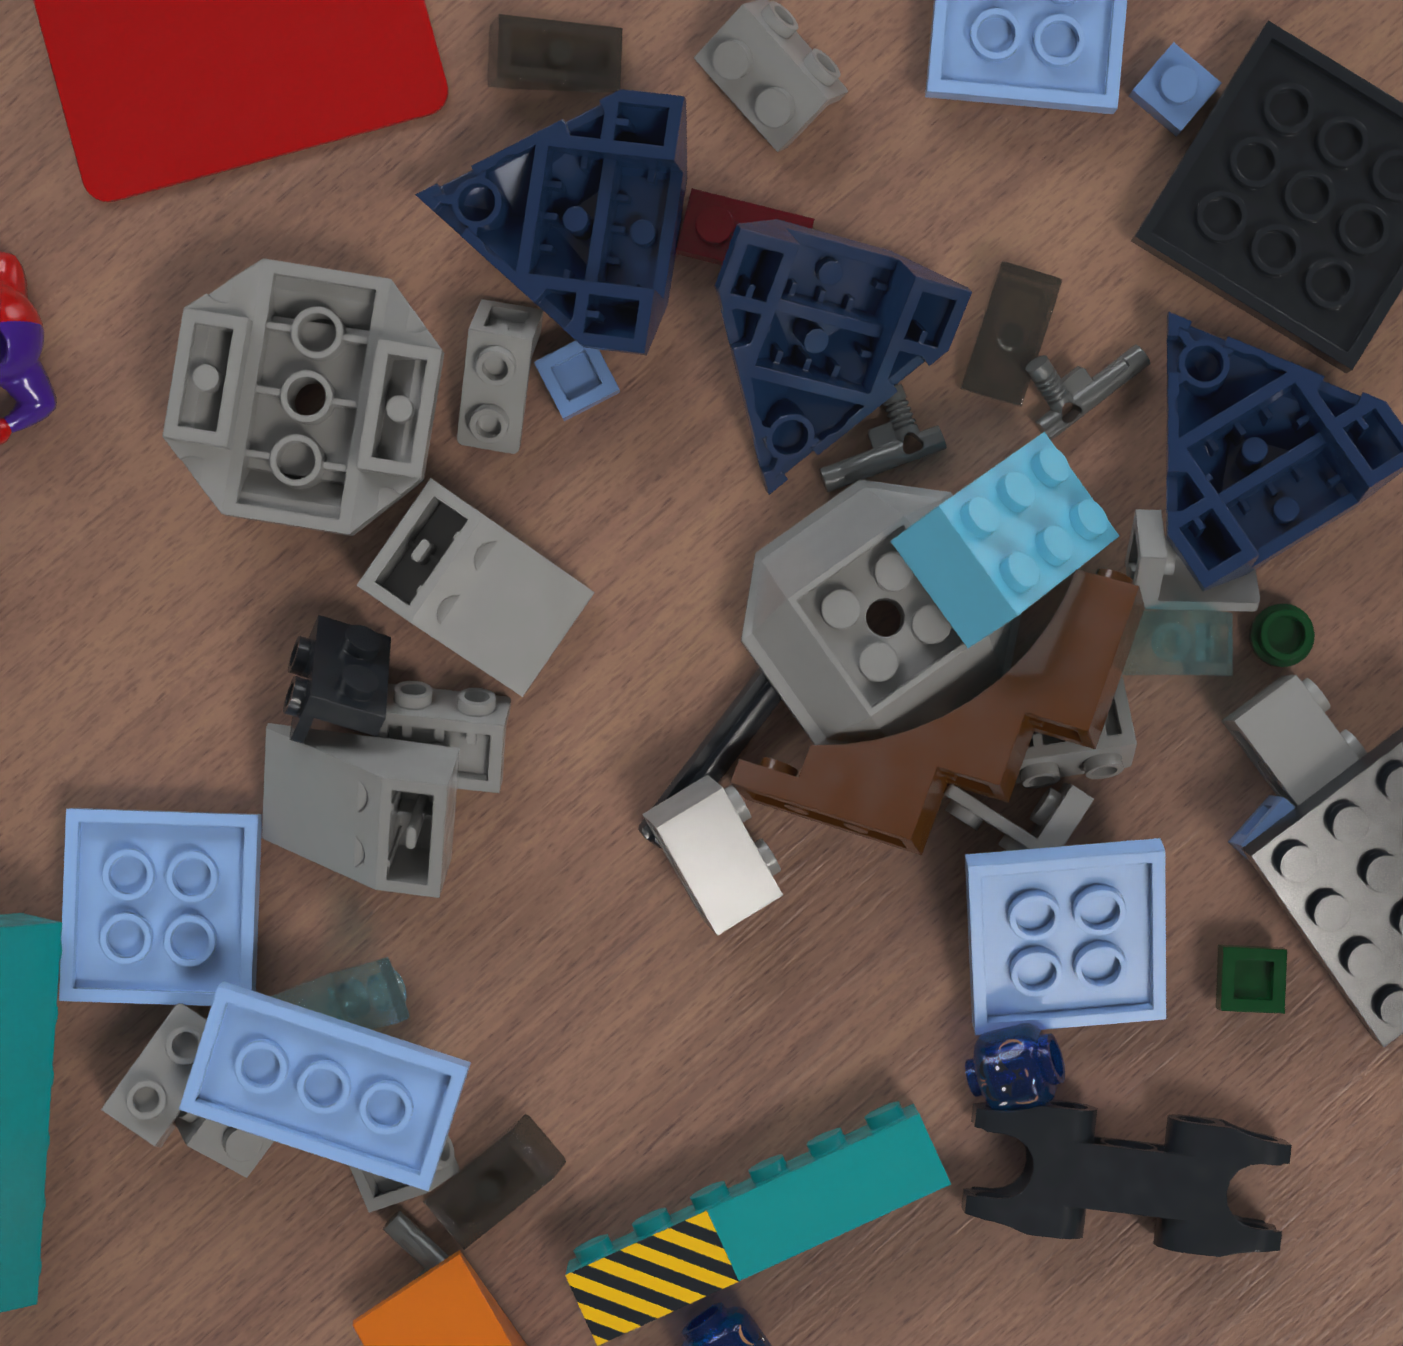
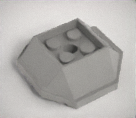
[162,258,445,536]
[741,479,1022,745]

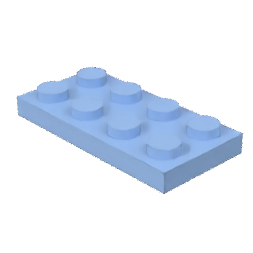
[179,981,471,1191]

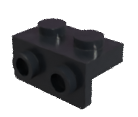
[283,615,391,744]

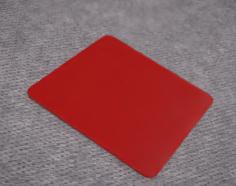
[33,0,449,202]

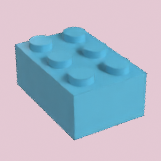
[891,432,1119,648]

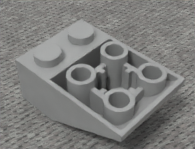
[357,478,595,697]
[262,723,460,898]

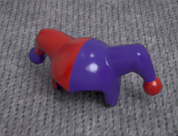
[0,252,57,445]

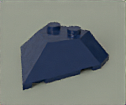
[415,89,687,356]
[715,219,972,495]
[1166,312,1403,591]

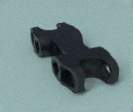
[961,1097,1292,1257]

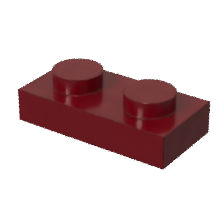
[676,188,815,265]

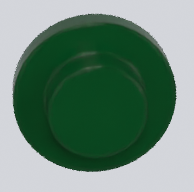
[1249,604,1315,667]

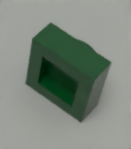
[1216,944,1287,1014]

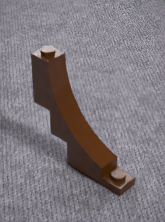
[730,568,1145,856]

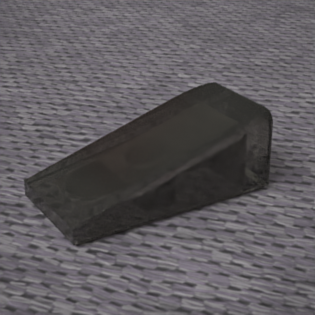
[487,14,623,93]
[960,262,1062,407]
[423,1114,566,1250]

